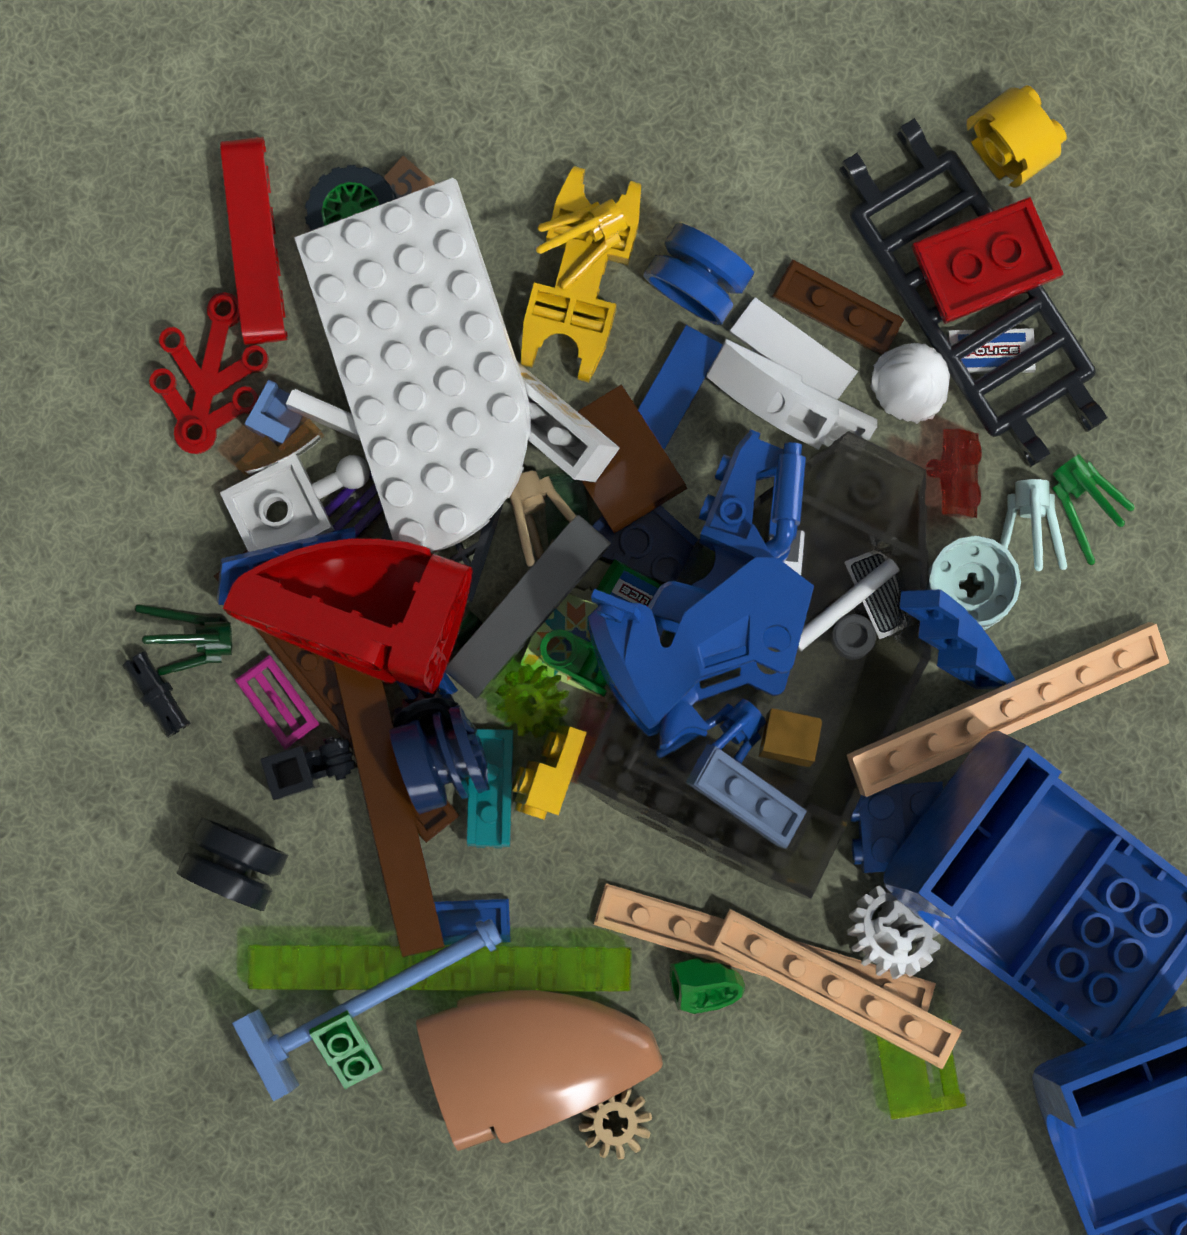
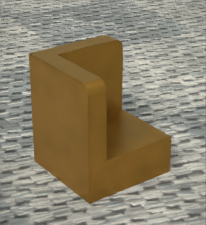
[758,708,822,767]

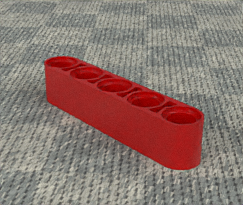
[220,137,288,346]

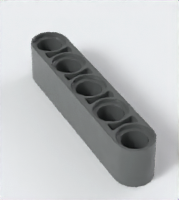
[445,515,611,699]

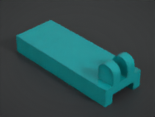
[467,729,513,849]

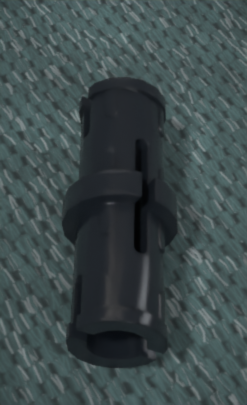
[122,651,191,738]

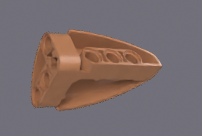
[416,990,663,1151]

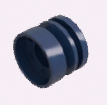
[389,705,490,815]

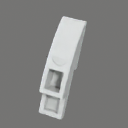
[707,339,877,460]

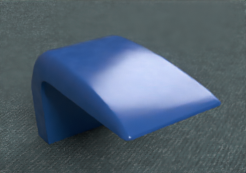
[884,731,1187,1045]
[1032,1006,1187,1235]

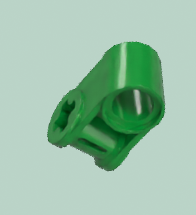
[539,629,607,697]

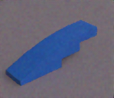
[900,589,1015,689]

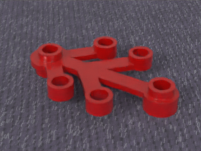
[149,292,269,454]

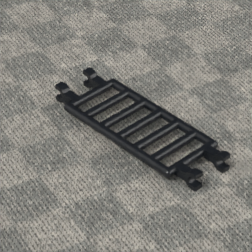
[839,118,1108,468]

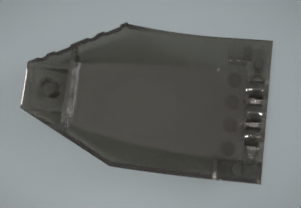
[576,431,931,900]

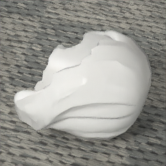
[870,343,950,424]

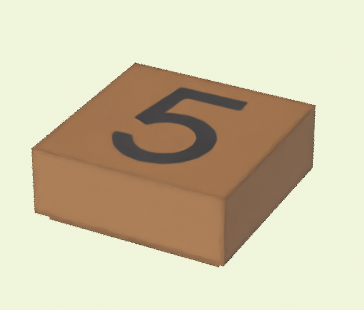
[383,156,435,198]

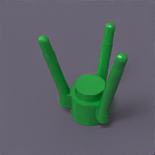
[1052,454,1135,565]

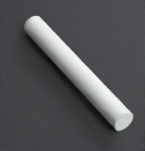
[798,558,900,652]

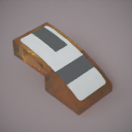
[235,419,324,476]

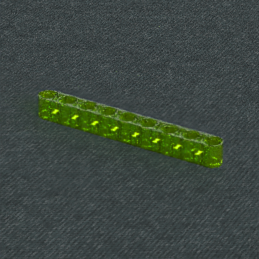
[247,945,632,991]

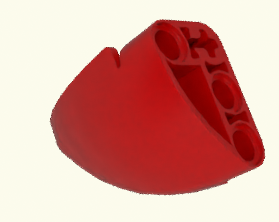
[223,539,473,694]

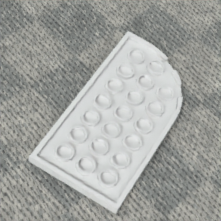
[294,178,531,553]

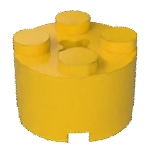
[966,85,1067,188]

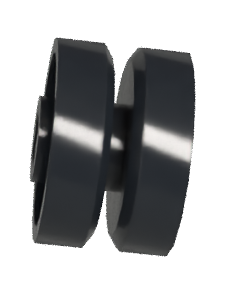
[176,817,289,911]

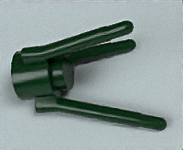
[135,604,232,676]

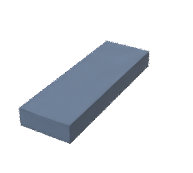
[686,744,807,849]

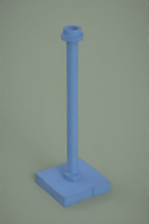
[232,919,503,1101]

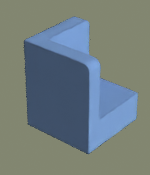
[245,380,303,449]

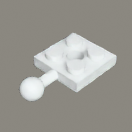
[220,454,370,552]

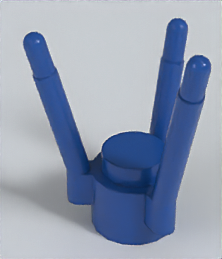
[656,699,766,764]

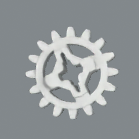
[847,885,941,979]

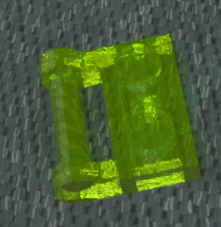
[875,1019,967,1120]

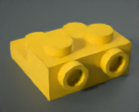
[512,726,587,820]

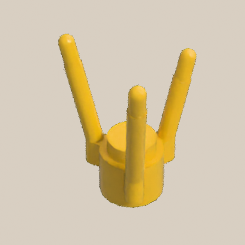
[536,199,628,290]

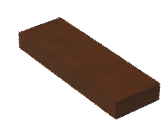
[772,259,904,356]

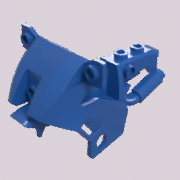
[588,429,814,749]

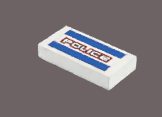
[948,328,1036,374]

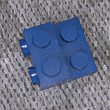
[849,781,943,873]

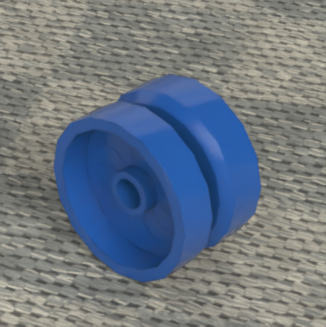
[644,223,754,325]

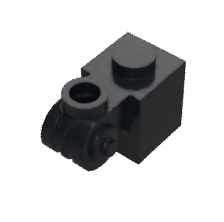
[260,737,357,800]

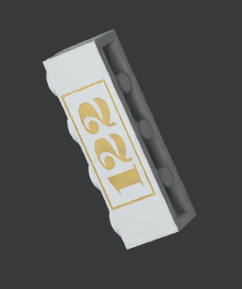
[517,361,620,482]

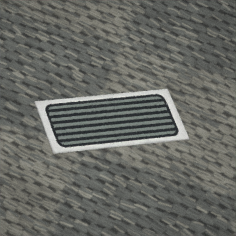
[844,547,917,640]

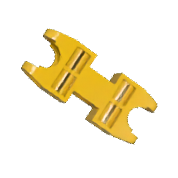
[521,166,641,383]

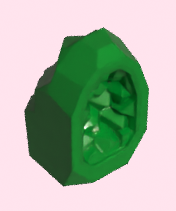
[669,958,745,1014]

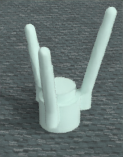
[1000,479,1067,571]

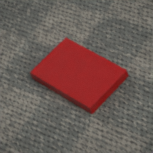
[911,197,1064,324]

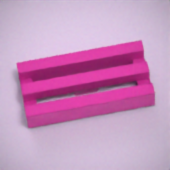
[235,655,320,750]

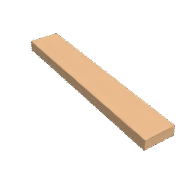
[710,909,962,1069]

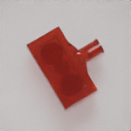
[926,428,982,519]

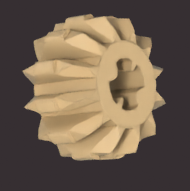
[579,1088,652,1159]

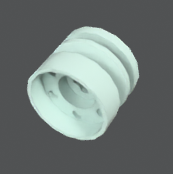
[924,536,1021,630]

